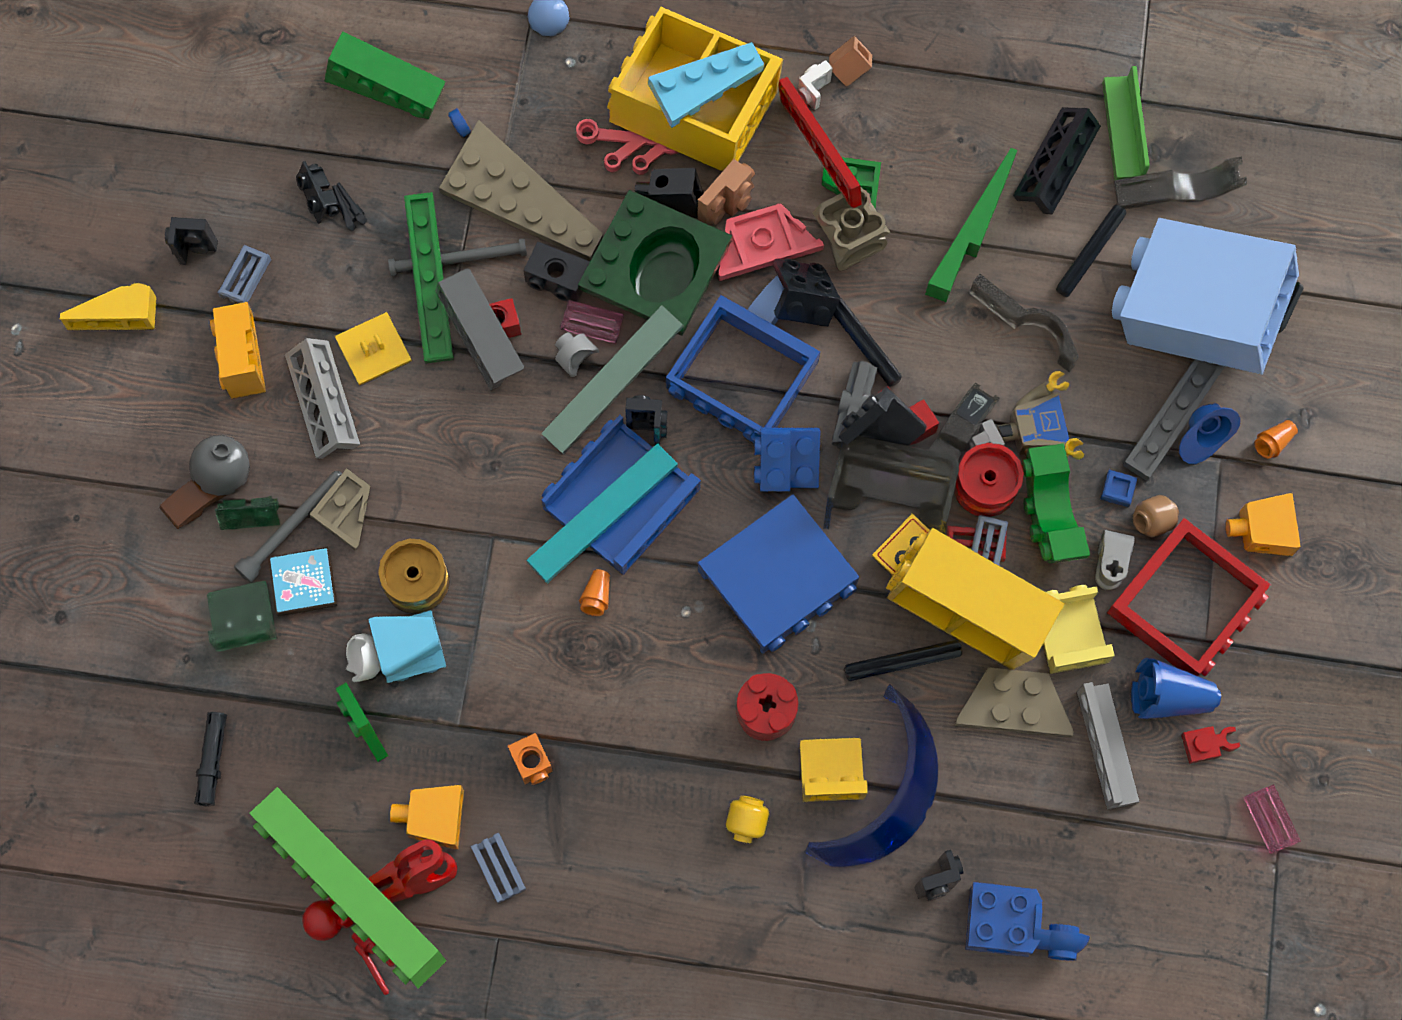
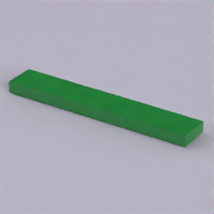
[404,192,454,364]

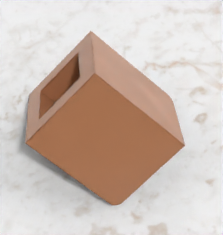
[829,36,872,86]

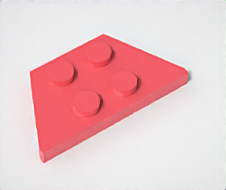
[718,203,824,281]

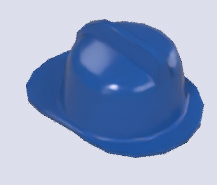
[1179,403,1240,464]

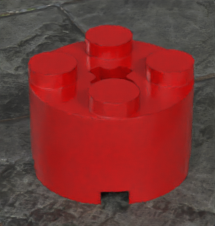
[736,673,798,741]

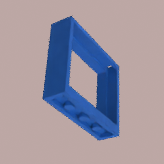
[666,295,820,443]

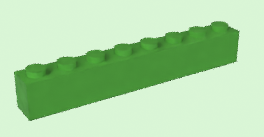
[249,787,446,988]

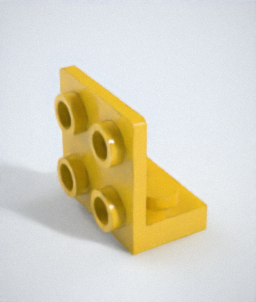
[800,738,868,802]

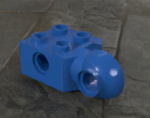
[965,882,1090,961]

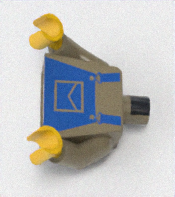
[997,371,1084,460]

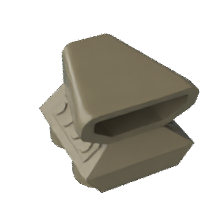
[812,187,890,271]

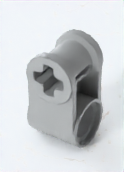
[1095,530,1134,591]

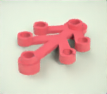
[576,112,679,175]

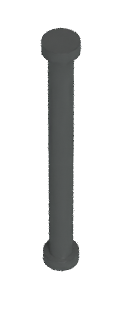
[388,239,527,276]

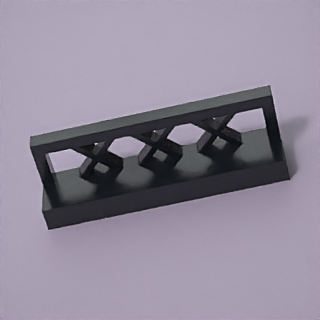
[1013,107,1101,215]

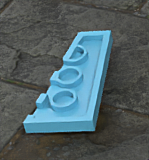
[648,42,764,128]

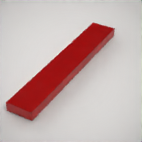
[778,77,862,208]

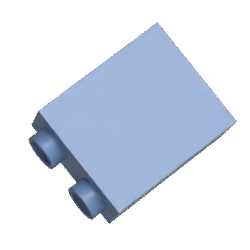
[1112,218,1299,375]

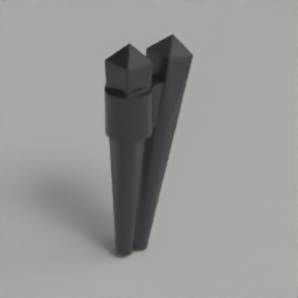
[332,182,367,231]

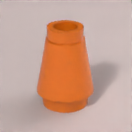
[1254,420,1298,459]
[579,569,610,616]

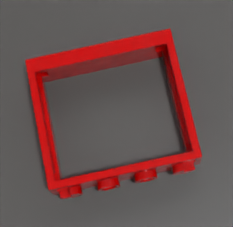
[1107,518,1271,677]

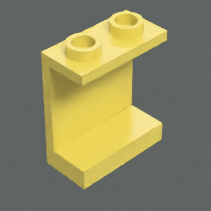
[1043,585,1115,674]

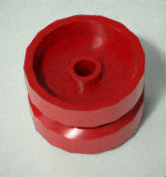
[953,443,1024,517]

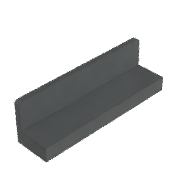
[435,268,524,391]

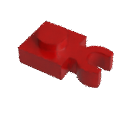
[1181,726,1240,764]

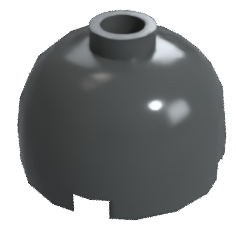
[189,435,250,496]

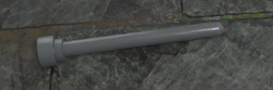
[234,471,342,583]

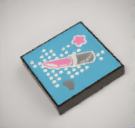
[269,547,337,617]

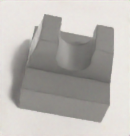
[969,419,1005,449]

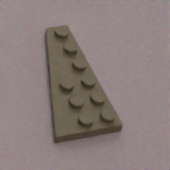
[439,120,603,261]

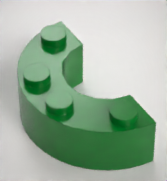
[1021,443,1090,564]

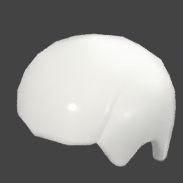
[346,633,381,682]

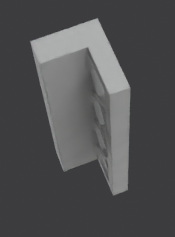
[285,338,360,459]
[1077,682,1139,810]

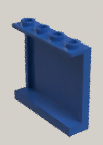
[542,415,701,575]
[698,494,859,654]

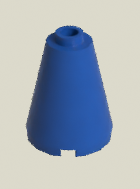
[1131,658,1221,719]

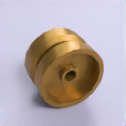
[378,539,449,614]

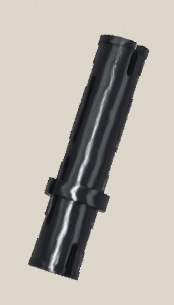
[194,712,227,807]

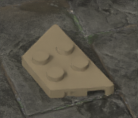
[955,667,1074,738]

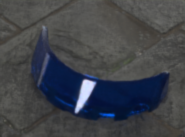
[805,684,938,867]

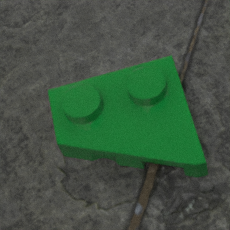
[335,683,388,762]

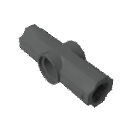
[832,361,877,451]

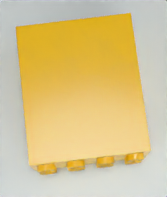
[607,7,783,171]
[886,528,1065,670]

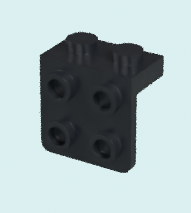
[773,258,841,327]
[839,386,927,461]

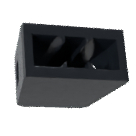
[635,168,704,218]

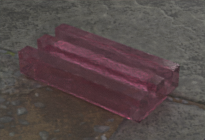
[560,300,624,343]
[1244,784,1301,854]

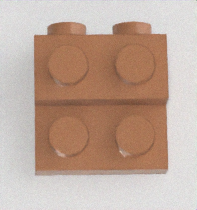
[698,159,755,226]

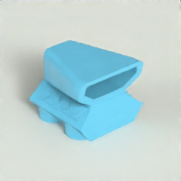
[369,610,446,683]

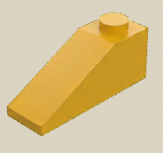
[60,283,156,330]

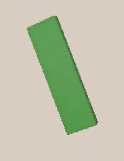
[1102,66,1149,182]

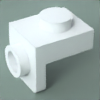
[798,60,833,110]

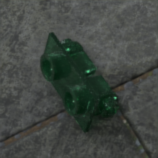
[215,496,280,530]

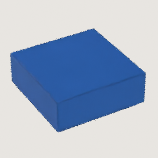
[1100,470,1137,508]

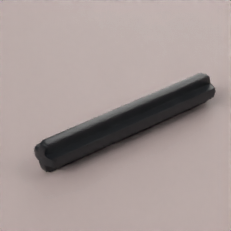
[1056,205,1127,297]
[834,295,902,387]
[844,640,962,681]

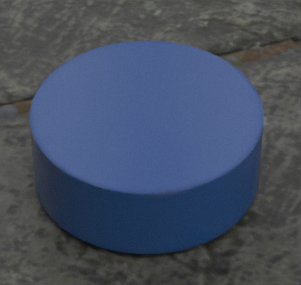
[448,108,471,137]

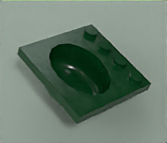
[578,190,732,336]

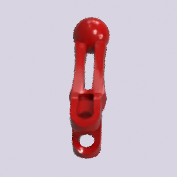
[302,839,457,941]

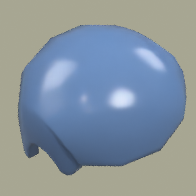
[528,0,569,36]

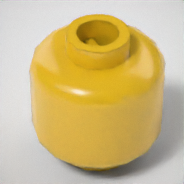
[726,795,769,843]

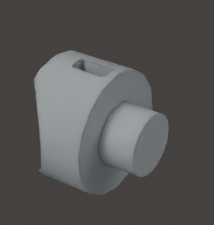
[555,332,599,377]

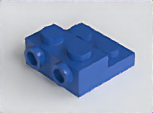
[754,428,820,491]

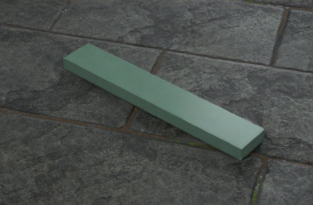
[541,305,684,454]

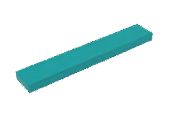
[526,443,678,584]

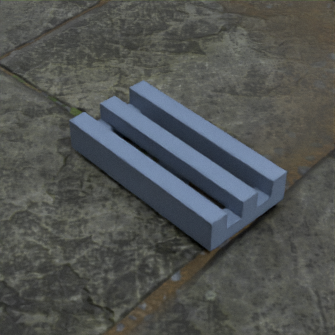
[218,245,271,303]
[971,515,1008,565]
[471,833,526,904]

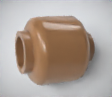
[1133,495,1179,538]

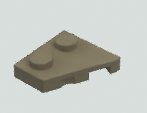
[310,468,370,551]

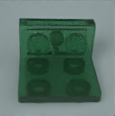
[207,581,277,651]

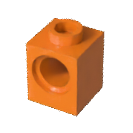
[508,733,553,785]

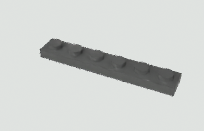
[1123,359,1225,481]

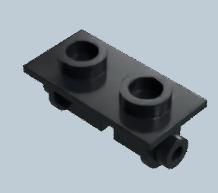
[296,161,340,224]

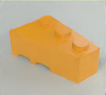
[210,302,266,399]

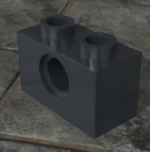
[523,241,590,302]

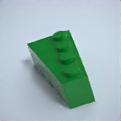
[324,31,446,120]

